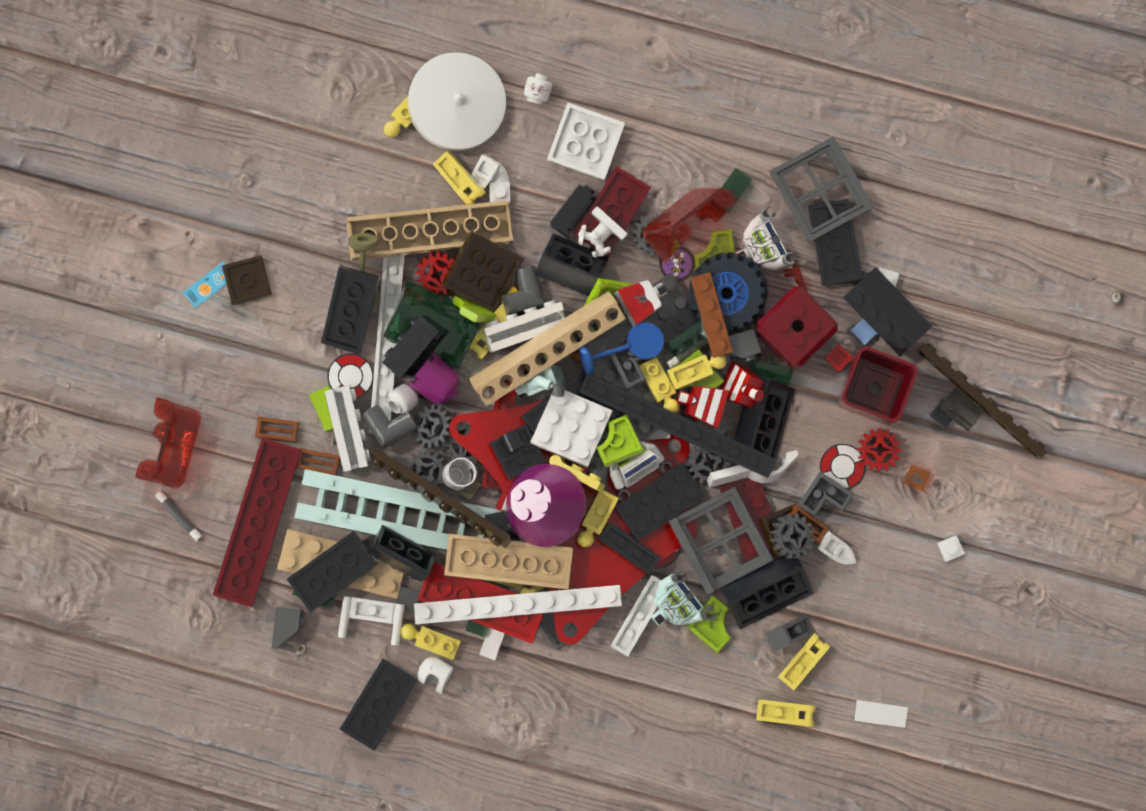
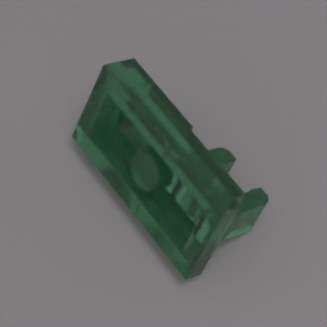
[712,168,752,213]
[667,320,708,355]
[750,353,794,386]

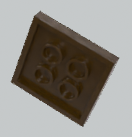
[442,230,524,312]

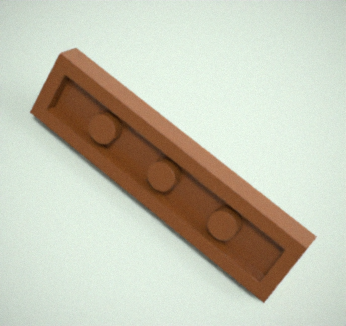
[690,272,733,358]

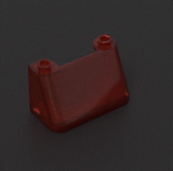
[643,188,738,263]
[135,397,201,488]

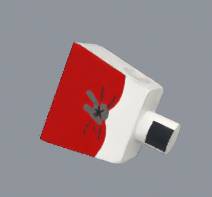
[615,280,668,327]

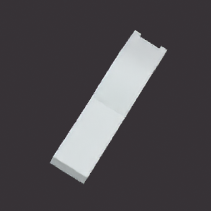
[707,450,798,487]

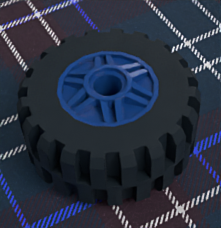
[688,252,768,332]

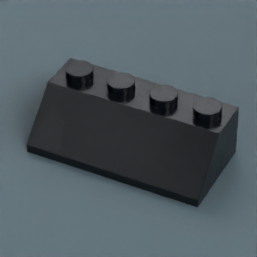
[843,267,933,357]
[734,377,795,468]
[720,555,813,629]

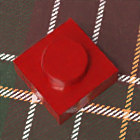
[824,343,853,372]

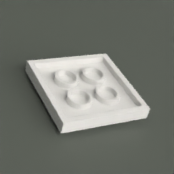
[547,103,625,181]
[530,390,612,468]

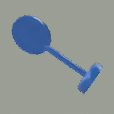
[578,322,664,374]

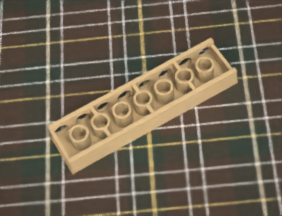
[346,200,514,261]
[469,291,626,406]

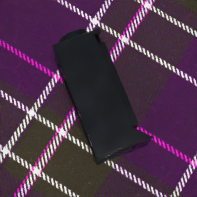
[550,184,596,239]

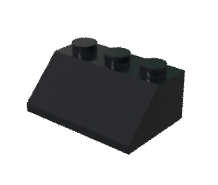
[535,233,609,296]
[382,315,450,379]
[367,524,436,582]

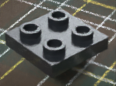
[489,424,546,480]

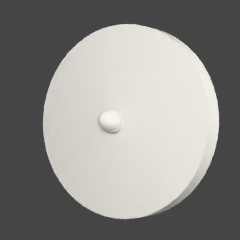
[408,53,506,151]

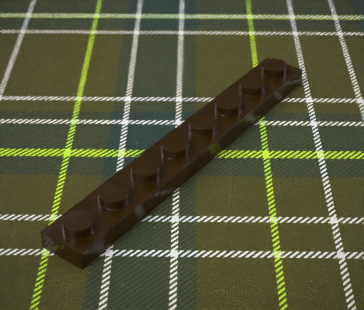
[915,342,1047,459]
[370,447,510,549]

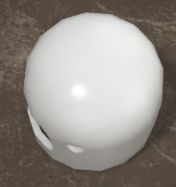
[442,457,477,490]
[418,657,454,695]

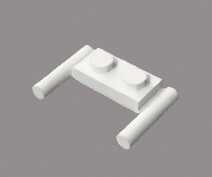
[338,596,405,646]

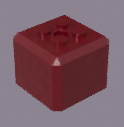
[755,286,838,371]
[837,346,918,426]

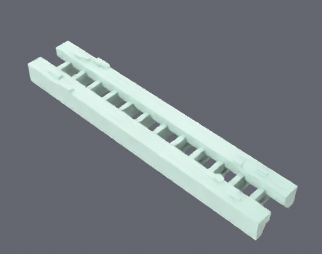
[294,469,525,550]

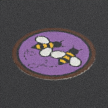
[659,246,695,281]

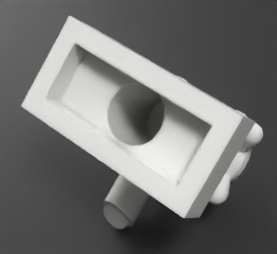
[578,207,628,258]

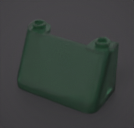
[383,282,480,369]

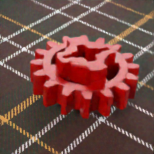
[416,250,455,295]
[856,428,902,473]

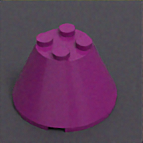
[506,464,586,547]

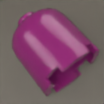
[408,352,460,405]

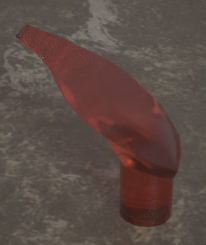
[783,264,808,293]

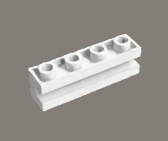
[482,300,565,352]
[325,385,371,472]

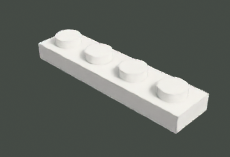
[610,575,661,656]

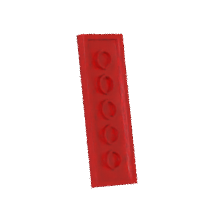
[417,562,544,644]

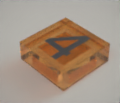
[903,465,930,492]

